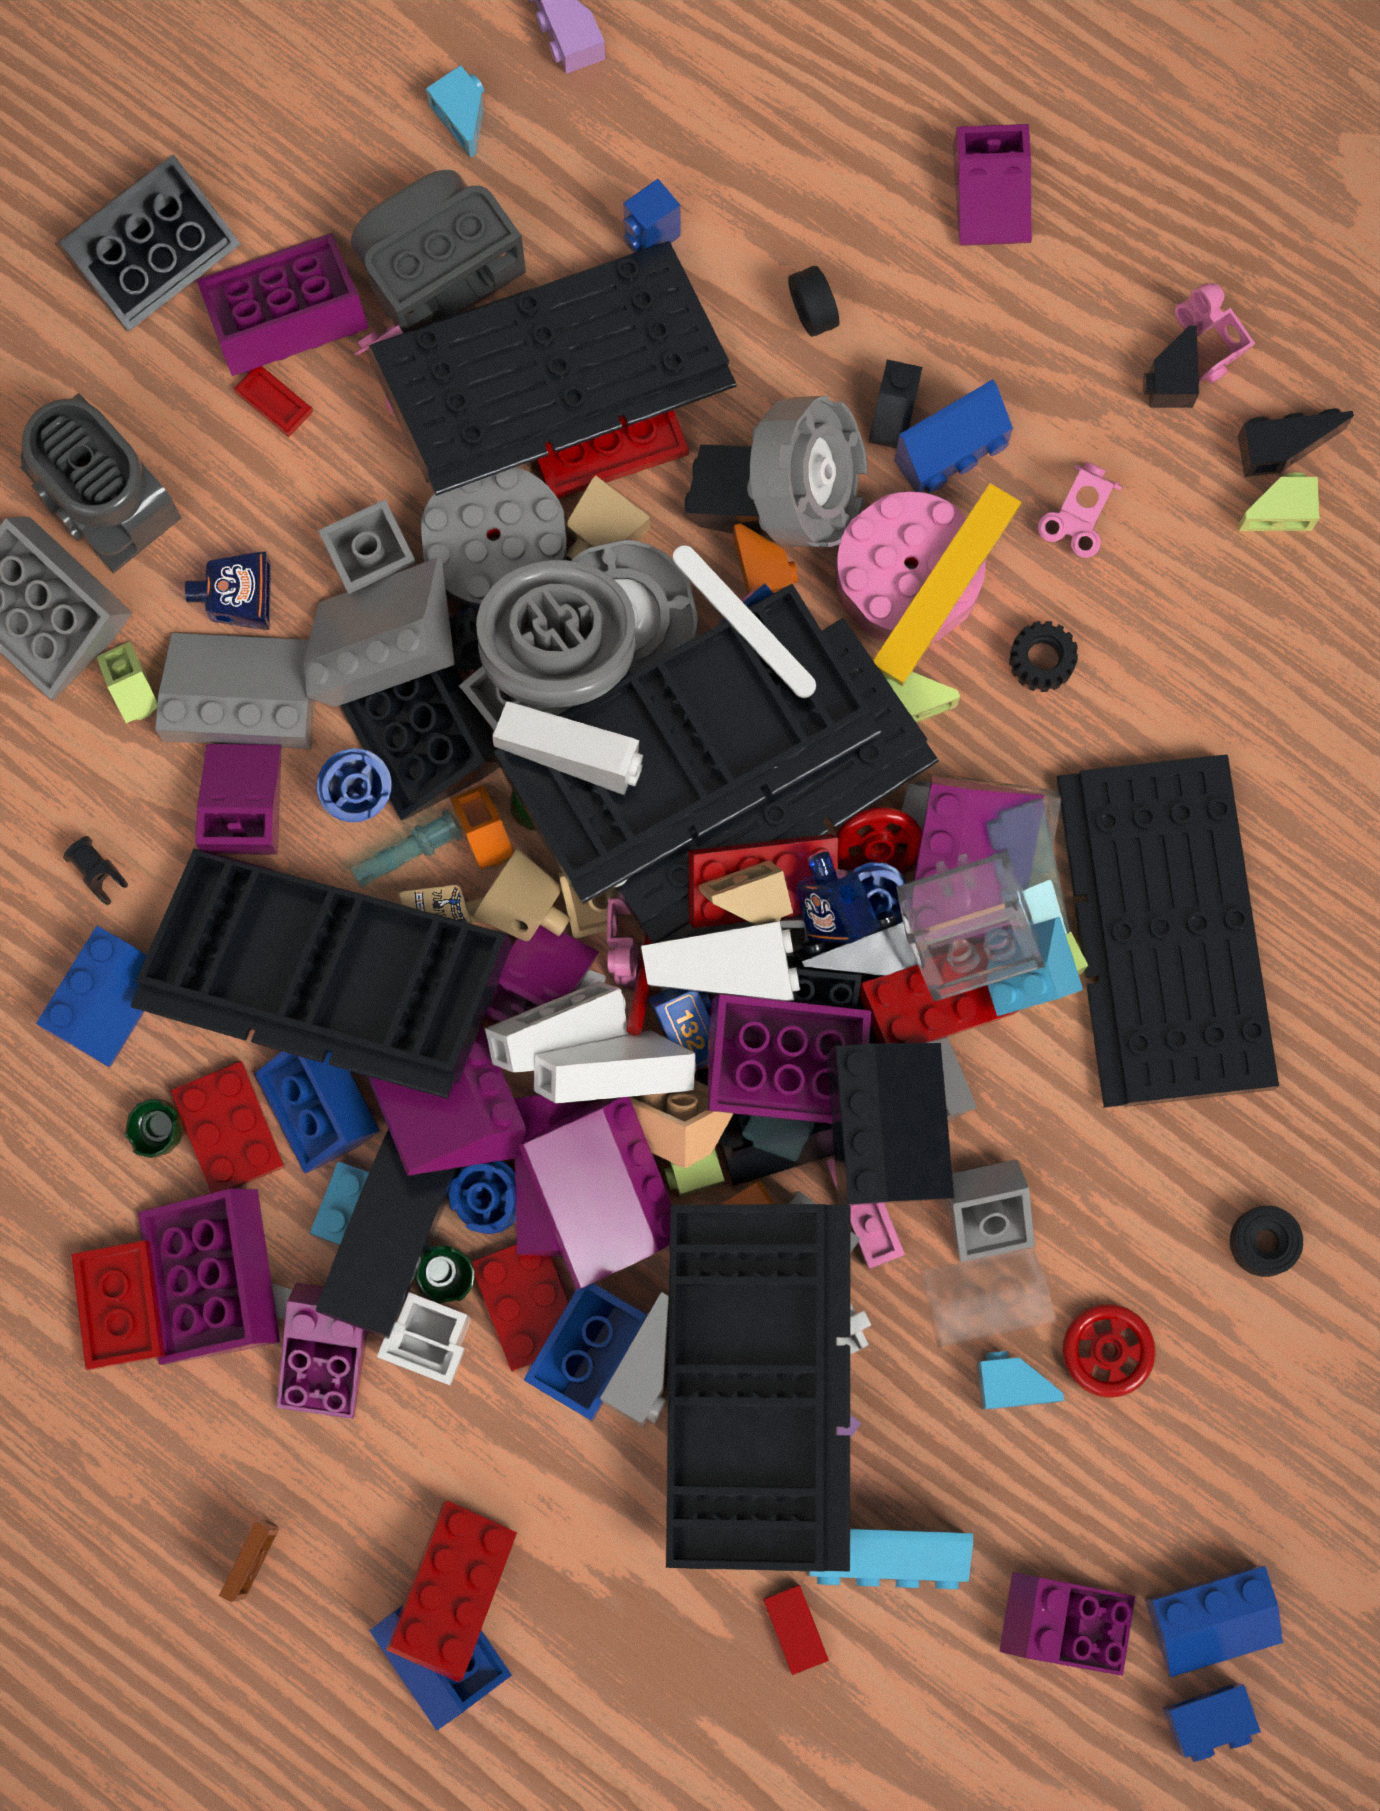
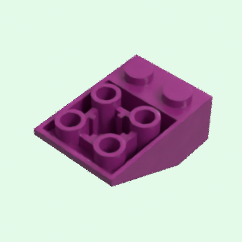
[953,124,1032,246]
[196,744,282,855]
[484,925,599,1024]
[277,1283,368,1419]
[999,1572,1135,1676]

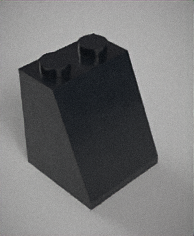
[685,445,777,543]

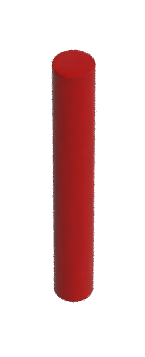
[626,935,653,1035]

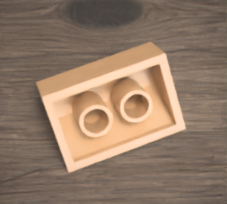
[629,1080,733,1168]

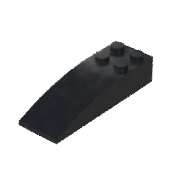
[316,1128,461,1339]

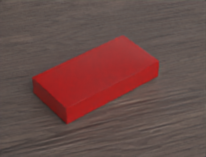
[234,366,313,437]
[763,1584,829,1675]

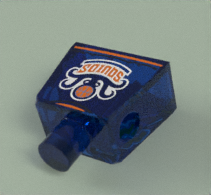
[185,552,271,630]
[796,851,881,944]

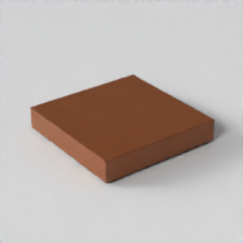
[219,1521,279,1602]

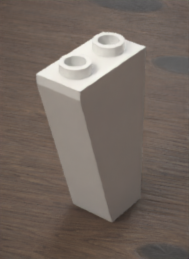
[492,701,643,795]
[641,922,800,1001]
[485,981,631,1073]
[534,1030,696,1103]

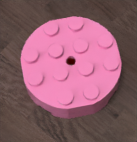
[835,492,986,643]

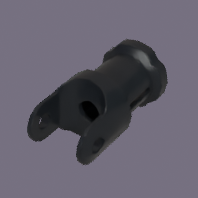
[63,836,128,905]

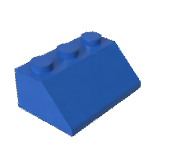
[894,379,1013,493]
[36,926,147,1068]
[254,1052,380,1174]
[524,1283,648,1422]
[1145,1565,1283,1677]
[369,1605,512,1731]

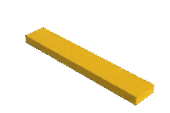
[873,483,1022,686]

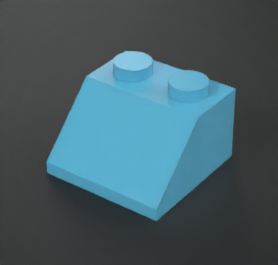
[986,917,1083,1016]

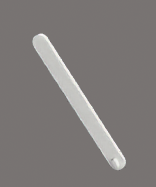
[673,546,816,698]

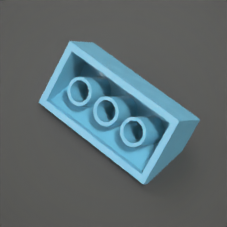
[808,1529,973,1589]

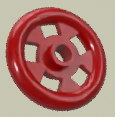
[836,807,922,873]
[1063,1304,1156,1398]

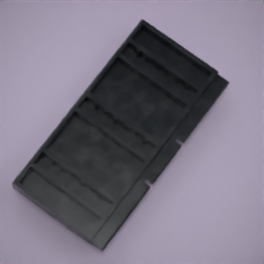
[368,241,737,496]
[493,584,882,904]
[613,618,939,944]
[1056,754,1279,1108]
[131,848,512,1099]
[666,1204,851,1572]

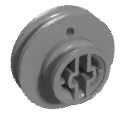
[476,560,635,708]

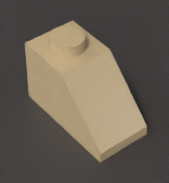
[698,860,793,925]

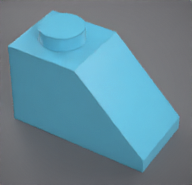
[426,65,485,158]
[977,1351,1064,1410]

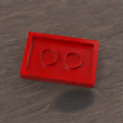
[170,1061,285,1193]
[71,1240,165,1370]
[472,1244,569,1372]

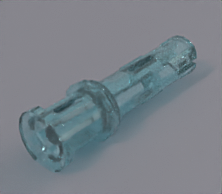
[350,809,463,888]

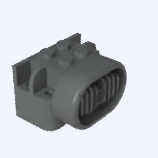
[351,170,526,333]
[21,393,181,573]

